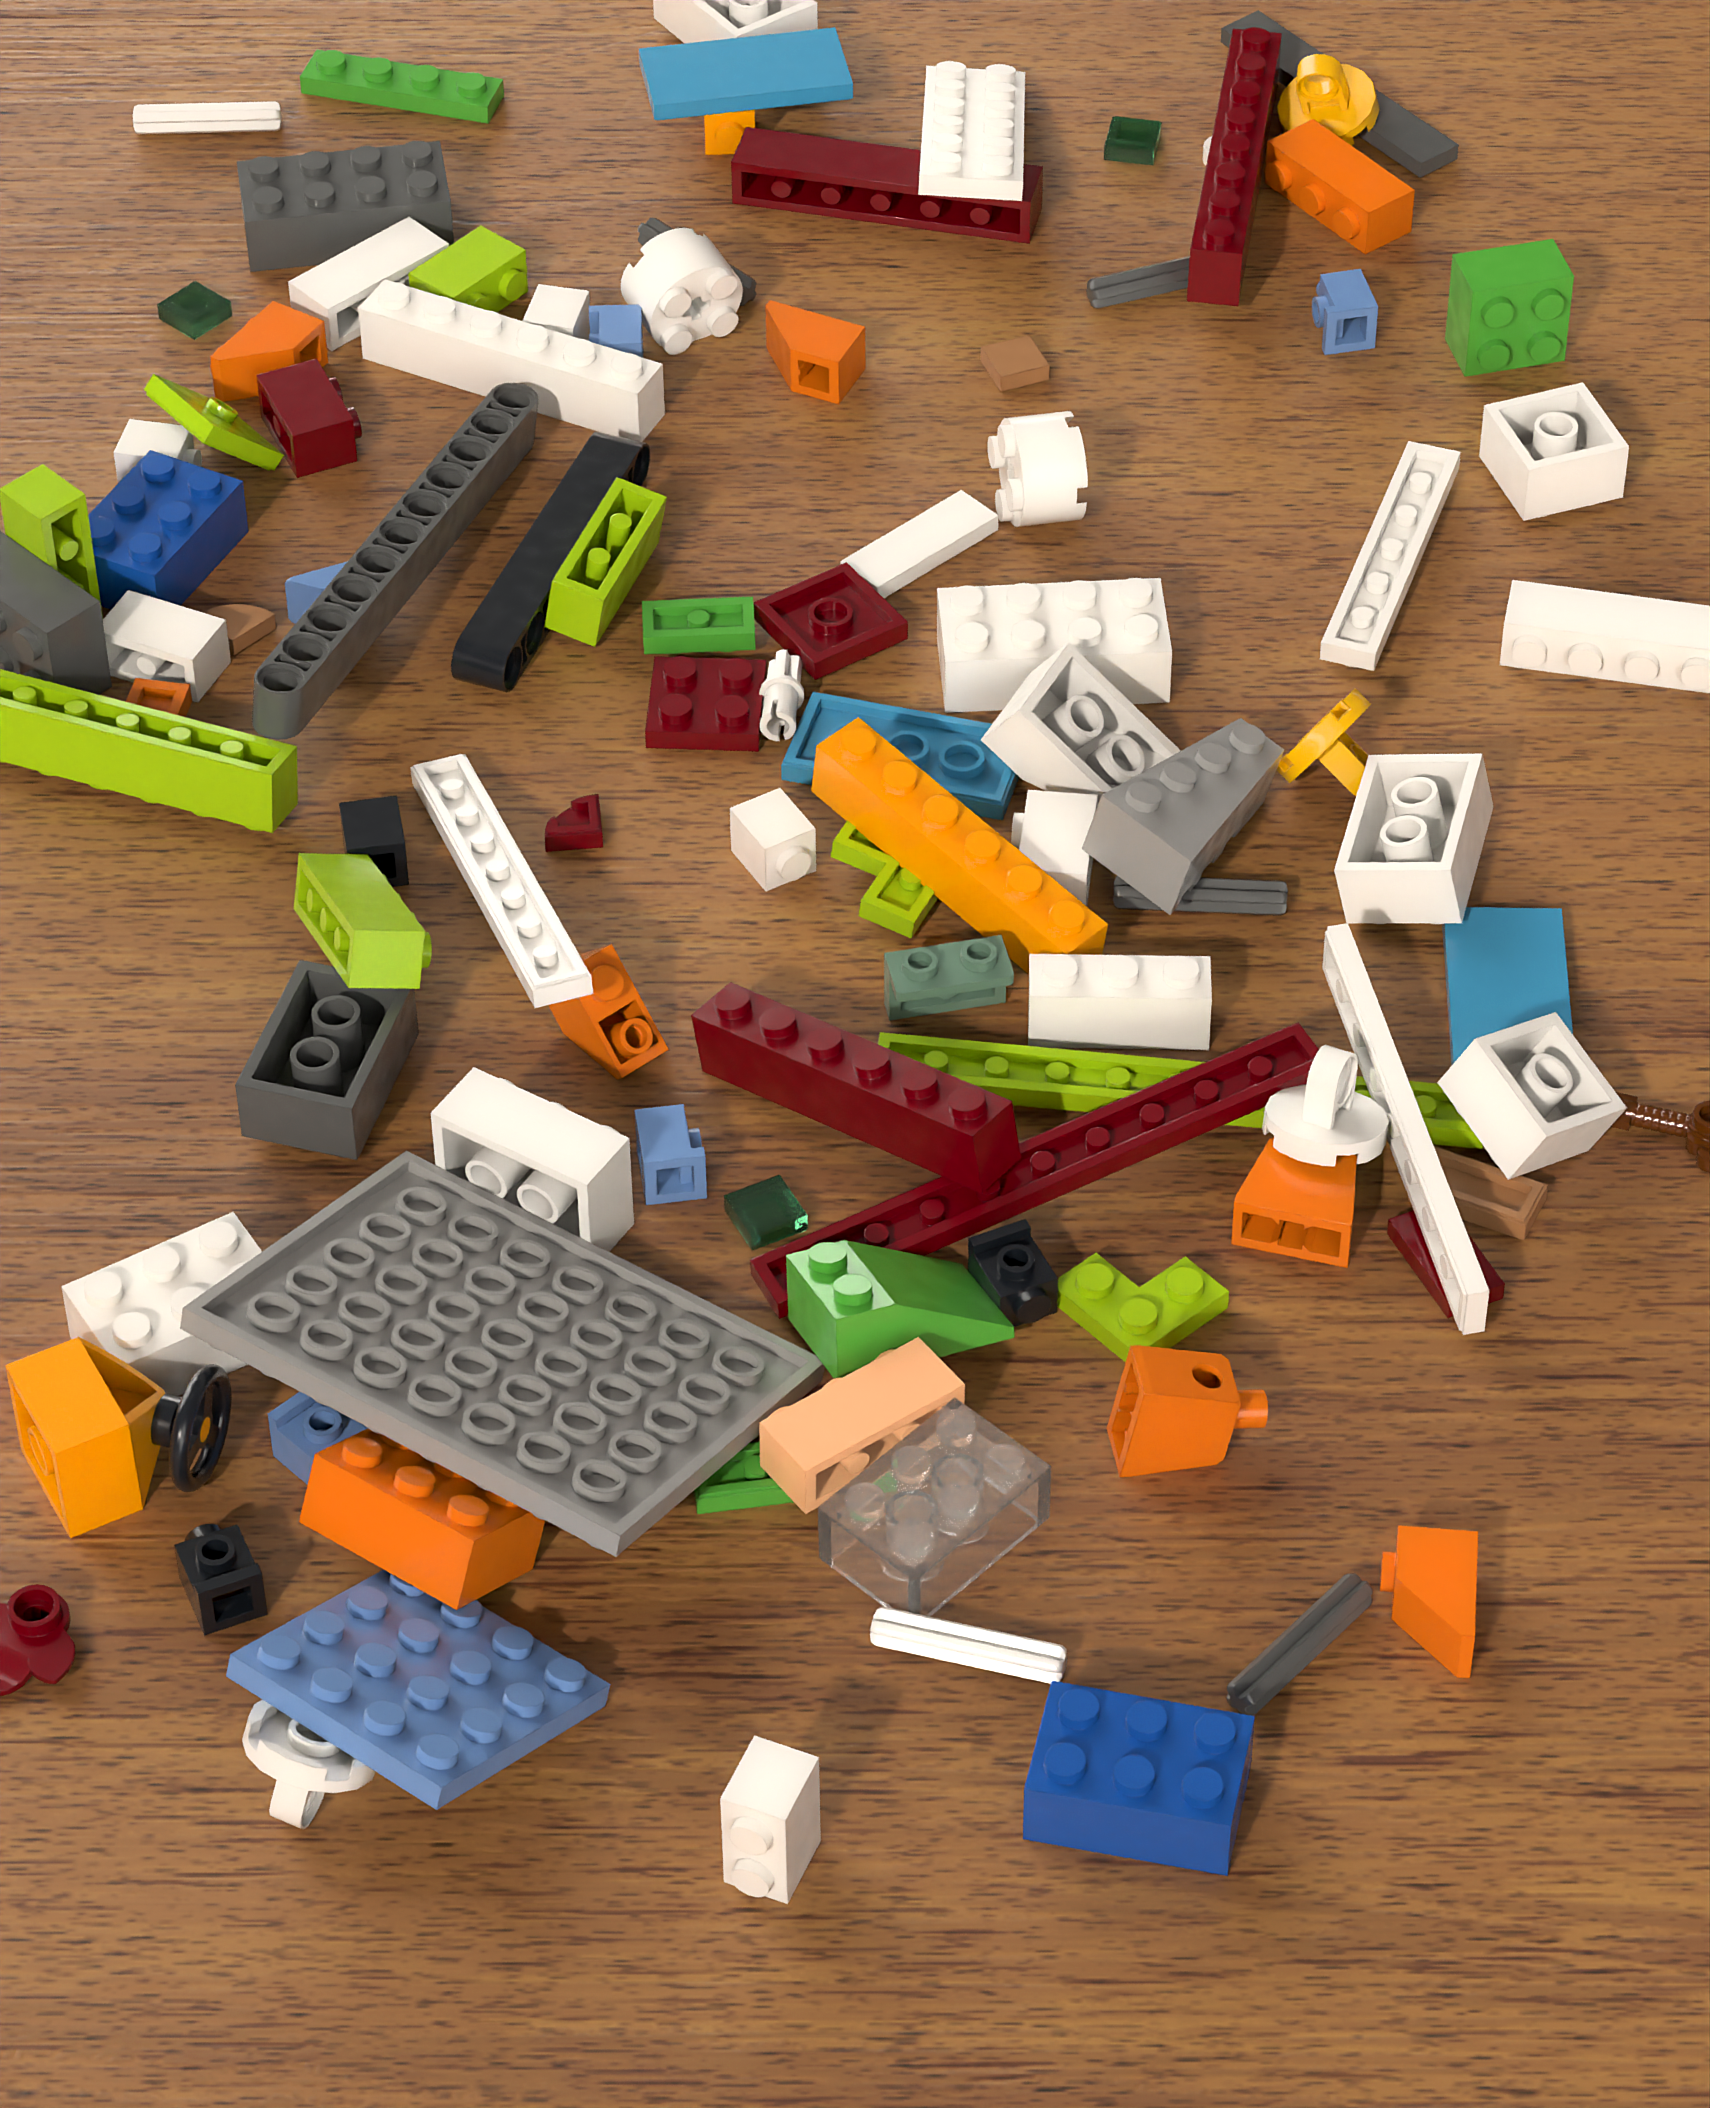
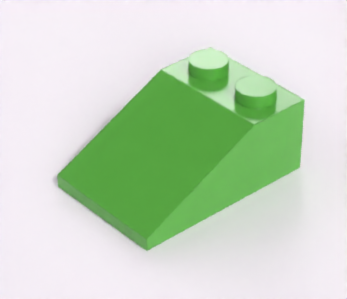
[786,1240,1015,1379]

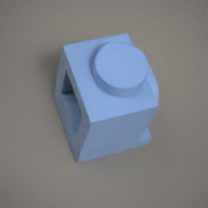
[1312,269,1378,355]
[589,304,643,358]
[634,1104,707,1205]
[268,1391,367,1485]

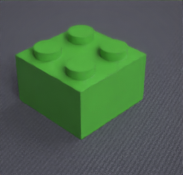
[1445,239,1574,377]

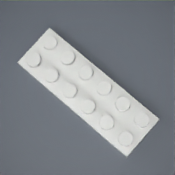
[918,61,1025,201]

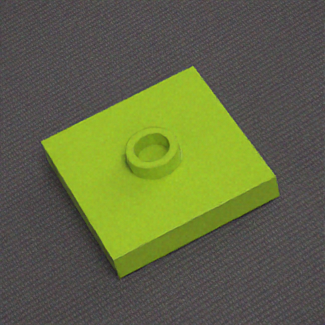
[144,374,284,471]

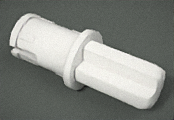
[759,650,804,741]

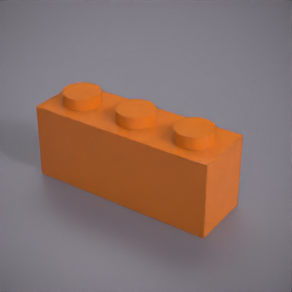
[1265,119,1415,255]

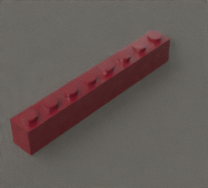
[1187,27,1282,306]

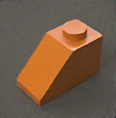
[1380,1525,1478,1678]

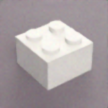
[1479,382,1629,521]
[1437,1012,1627,1180]

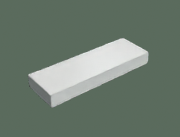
[840,490,998,598]

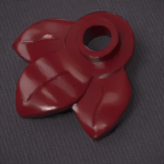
[0,1584,76,1696]

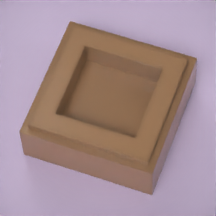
[981,335,1050,392]

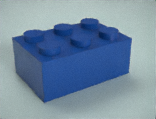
[88,450,249,610]
[1023,1680,1255,1876]

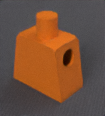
[1231,1137,1357,1268]
[1106,1345,1268,1477]

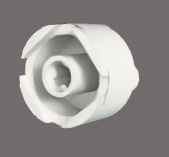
[621,228,743,355]
[987,411,1088,527]

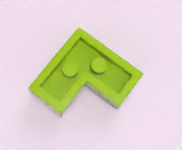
[831,820,938,938]
[1057,1253,1229,1362]

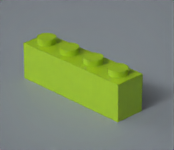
[294,853,432,989]

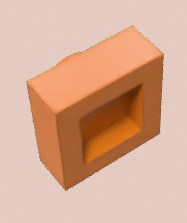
[125,678,192,717]

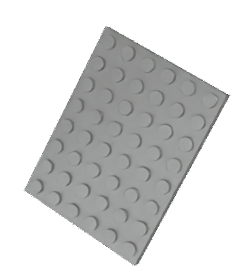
[180,1151,825,1557]

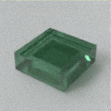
[1104,116,1162,165]
[157,281,232,340]
[724,1175,808,1251]

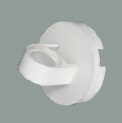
[1262,1045,1389,1166]
[242,1700,376,1830]

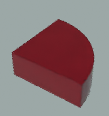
[545,794,603,852]

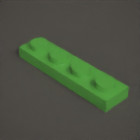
[300,49,504,124]

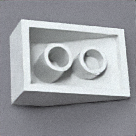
[981,642,1181,806]

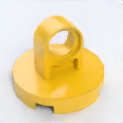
[1277,54,1380,146]
[1277,688,1371,796]

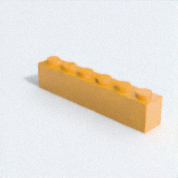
[811,717,1108,974]

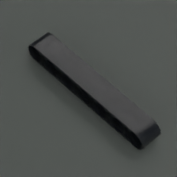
[451,432,650,692]

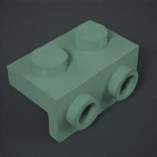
[884,935,1014,1021]

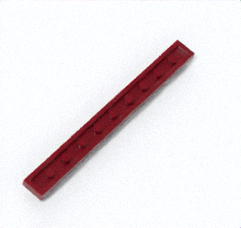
[750,1022,1319,1319]

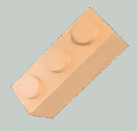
[759,1337,965,1514]

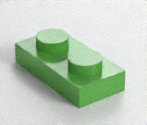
[642,597,756,654]

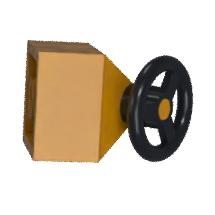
[5,1337,232,1538]

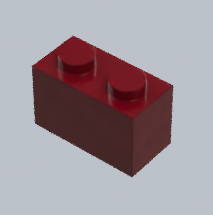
[256,358,362,478]

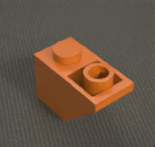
[765,300,866,405]
[210,301,328,402]
[548,944,669,1079]

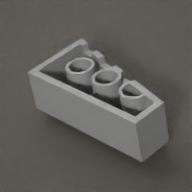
[1082,718,1284,915]

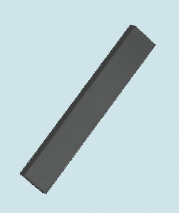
[1221,10,1459,178]

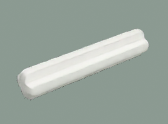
[133,101,282,134]
[870,1607,1067,1684]

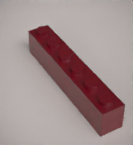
[731,127,1043,244]
[691,982,1021,1193]

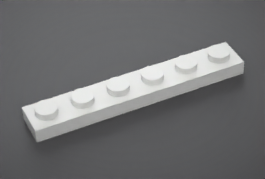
[1320,441,1461,671]

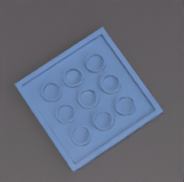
[226,1570,611,1810]

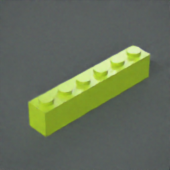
[0,669,298,833]

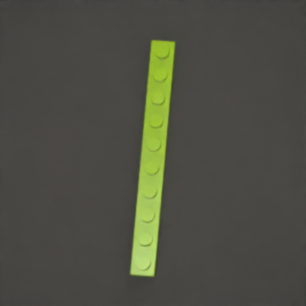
[878,1032,1483,1149]

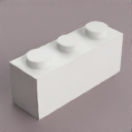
[288,217,449,351]
[1028,954,1212,1050]

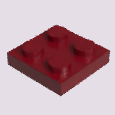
[754,562,908,680]
[645,656,767,752]

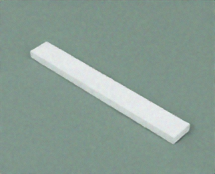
[410,754,594,1008]
[1322,923,1489,1335]

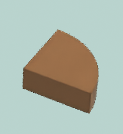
[203,604,276,655]

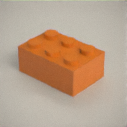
[299,1428,545,1610]

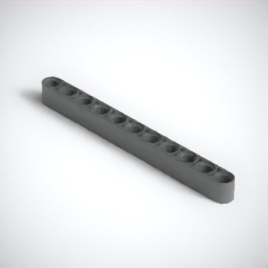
[252,383,538,740]

